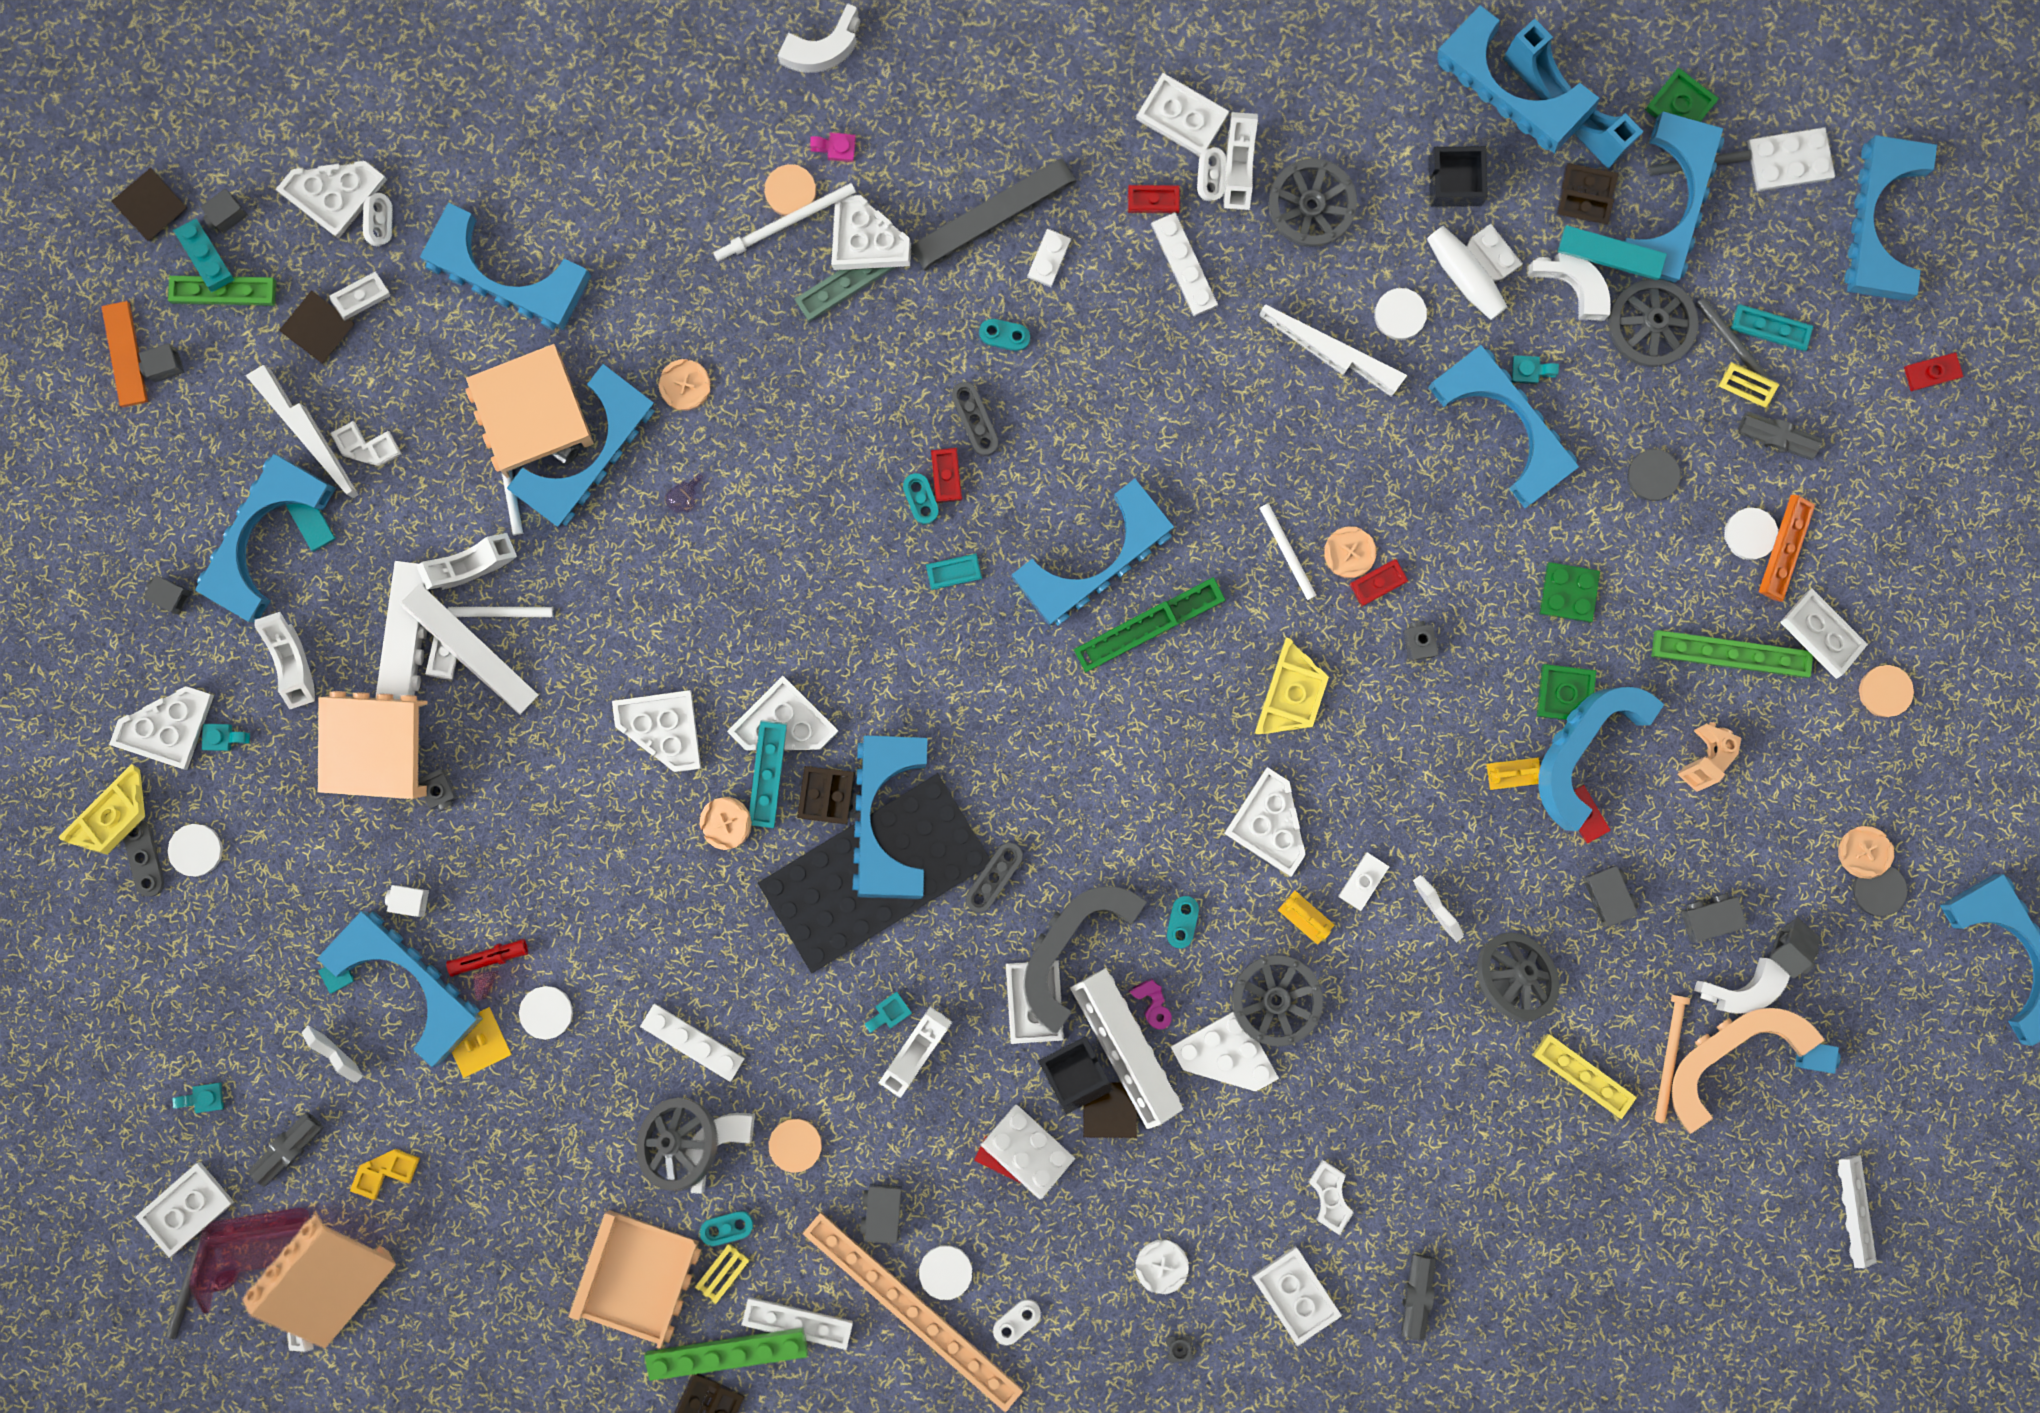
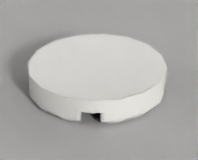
[1375,288,1427,340]
[1724,508,1778,560]
[168,824,223,877]
[519,986,573,1040]
[1136,1240,1189,1294]
[919,1245,972,1300]

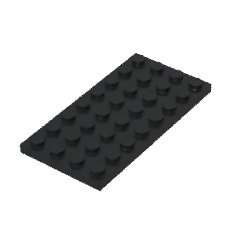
[757,773,990,974]

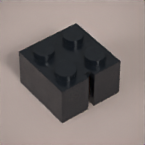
[1428,146,1488,207]
[1038,1036,1113,1115]

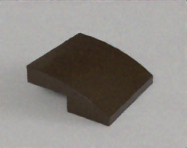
[1557,163,1619,225]
[111,167,188,242]
[279,290,355,364]
[797,766,855,825]
[1083,1082,1137,1138]
[674,1374,745,1413]

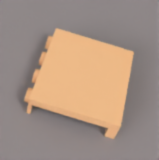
[465,344,594,478]
[318,691,428,799]
[569,1210,701,1349]
[243,1214,396,1348]

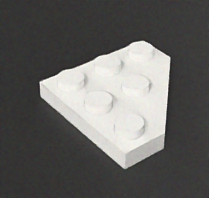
[276,161,387,239]
[831,195,911,270]
[727,676,839,751]
[109,686,214,770]
[612,690,702,772]
[1224,767,1306,877]
[1170,1012,1279,1091]

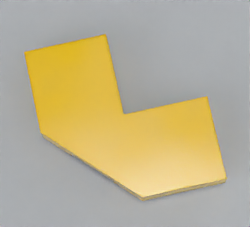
[350,1149,420,1200]

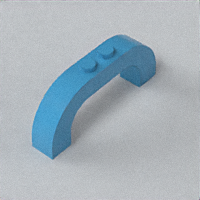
[1538,687,1665,831]

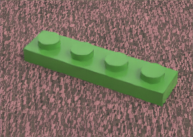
[168,276,276,306]

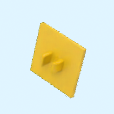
[452,1007,512,1078]

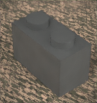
[1582,866,1638,927]
[1681,893,1748,942]
[1770,917,1821,979]
[860,1184,902,1244]

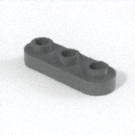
[952,382,998,457]
[123,820,164,897]
[965,843,1023,913]

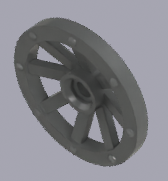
[1268,158,1357,247]
[1608,279,1699,367]
[1477,932,1560,1022]
[1232,955,1323,1046]
[637,1098,718,1191]

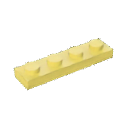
[1532,1034,1637,1119]

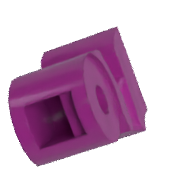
[1128,978,1172,1030]

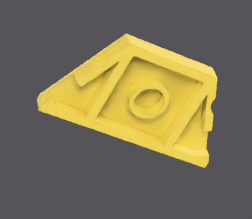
[1254,638,1329,735]
[59,764,145,855]

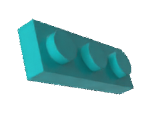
[173,218,234,293]

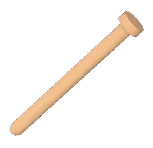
[1655,995,1691,1123]

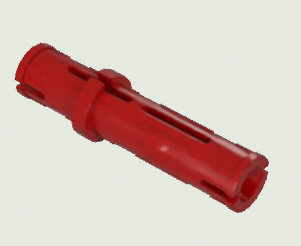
[446,939,529,977]

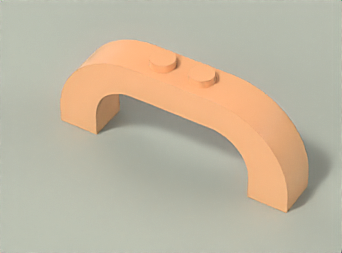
[1672,1008,1824,1134]

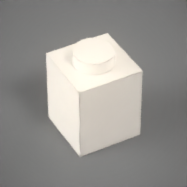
[385,885,429,917]

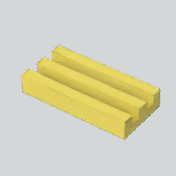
[1718,362,1779,408]
[695,1243,750,1304]

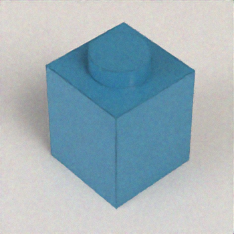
[1795,1044,1840,1074]

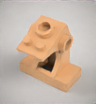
[1678,722,1741,792]

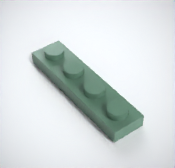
[794,267,896,323]

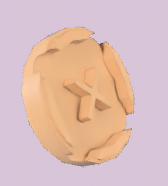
[765,164,816,216]
[659,359,711,411]
[1324,526,1376,578]
[1859,665,1914,718]
[700,796,752,850]
[1838,826,1894,879]
[769,1118,822,1173]

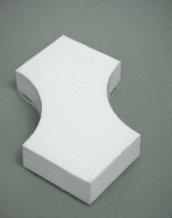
[1309,1159,1354,1235]

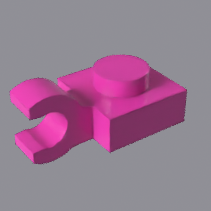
[810,132,856,162]

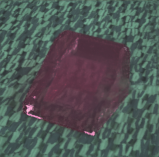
[473,971,499,1000]

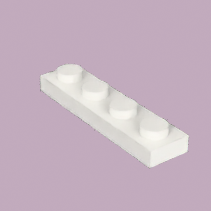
[1151,213,1218,317]
[640,1004,745,1082]
[1838,1155,1877,1268]
[742,1297,853,1350]

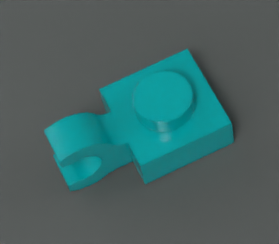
[1511,355,1559,384]
[202,724,250,751]
[864,991,912,1033]
[172,1082,224,1113]

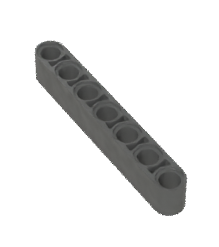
[911,159,1077,271]

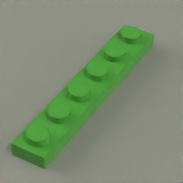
[1651,630,1813,678]
[644,1328,808,1381]

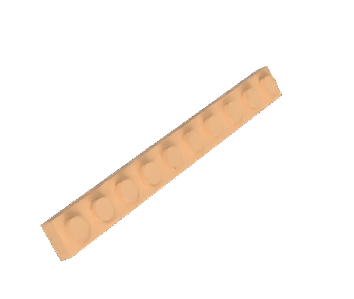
[803,1212,1023,1412]

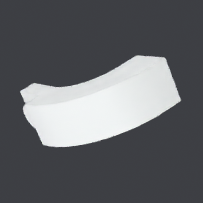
[778,4,860,72]
[1224,112,1258,210]
[1528,253,1610,321]
[417,533,517,590]
[255,612,315,709]
[1694,958,1790,1013]
[879,1007,952,1098]
[685,1113,755,1194]

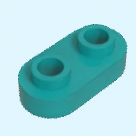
[979,319,1030,351]
[903,473,939,525]
[1166,896,1199,949]
[700,1210,754,1246]

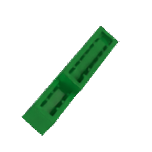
[1073,577,1226,673]

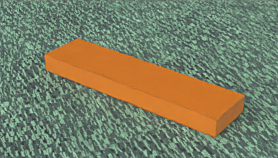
[101,301,148,407]
[1759,495,1815,602]

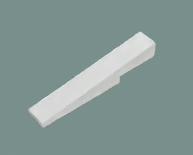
[1259,304,1407,397]
[246,365,358,498]
[401,584,539,715]

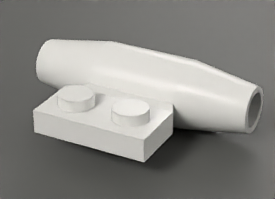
[1427,224,1522,320]

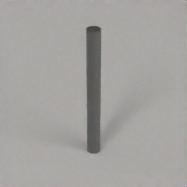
[1648,150,1752,176]
[1696,297,1770,384]
[165,1232,211,1339]

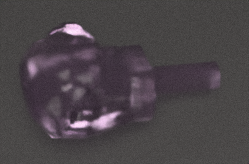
[665,473,703,513]

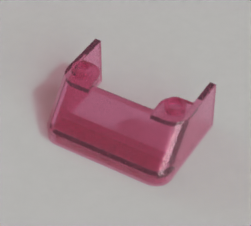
[188,1208,311,1314]

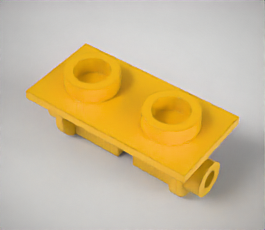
[1486,757,1541,790]
[1278,890,1335,945]

